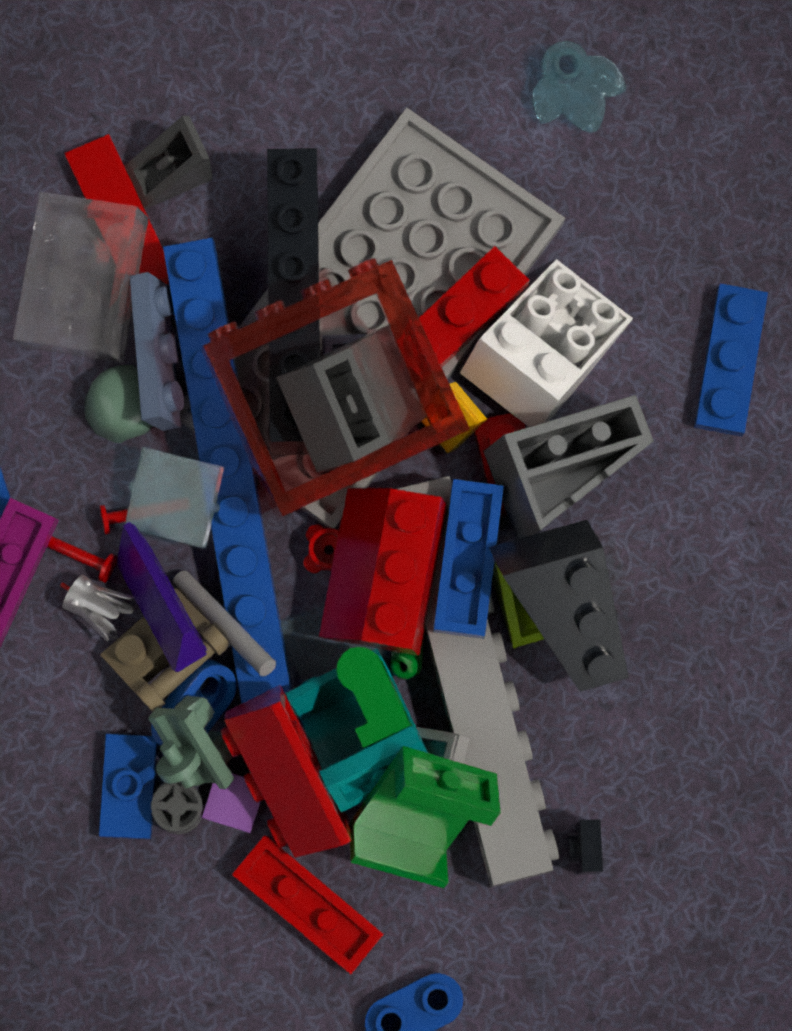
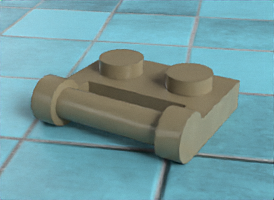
[100,588,231,712]

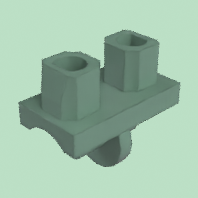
[148,696,235,789]

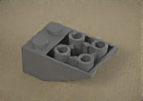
[276,325,427,472]

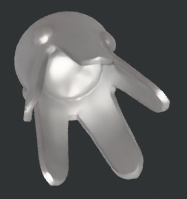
[60,575,135,642]

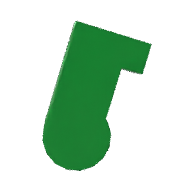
[336,647,413,749]

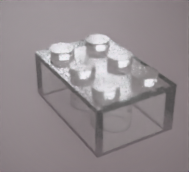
[13,192,149,363]

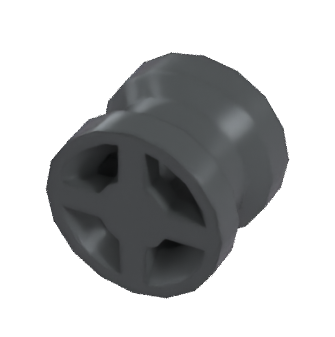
[151,782,204,835]

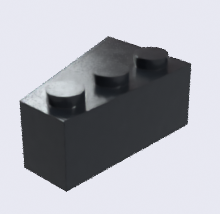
[489,520,629,692]

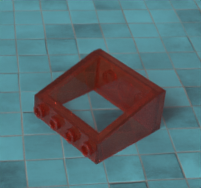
[201,258,470,519]

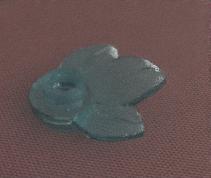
[532,41,626,133]

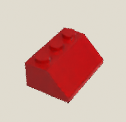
[319,488,447,656]
[220,685,351,858]

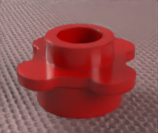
[303,524,340,574]

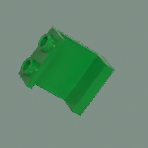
[349,746,501,888]

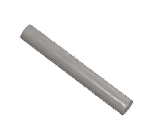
[172,571,276,676]

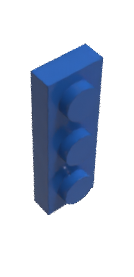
[694,283,768,437]
[433,479,504,639]

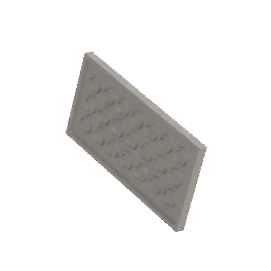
[180,108,565,529]

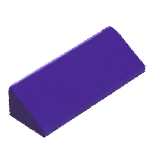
[117,522,207,672]

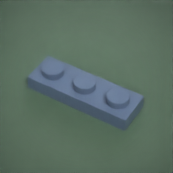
[130,272,184,431]

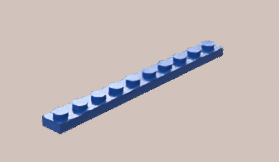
[163,238,297,716]

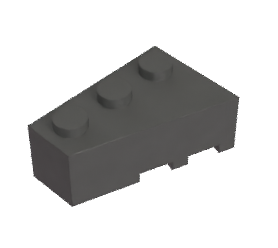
[483,395,654,539]

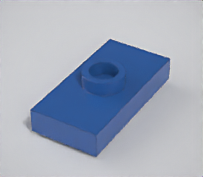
[99,734,158,840]

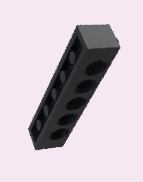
[267,148,320,455]

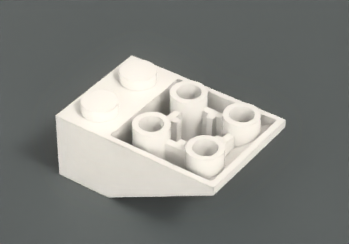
[460,259,633,427]

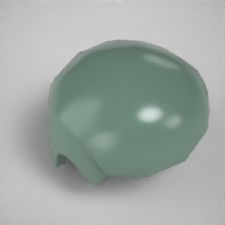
[84,365,153,443]

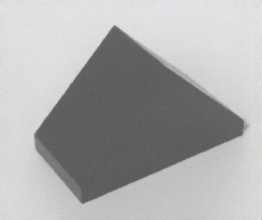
[124,115,213,209]

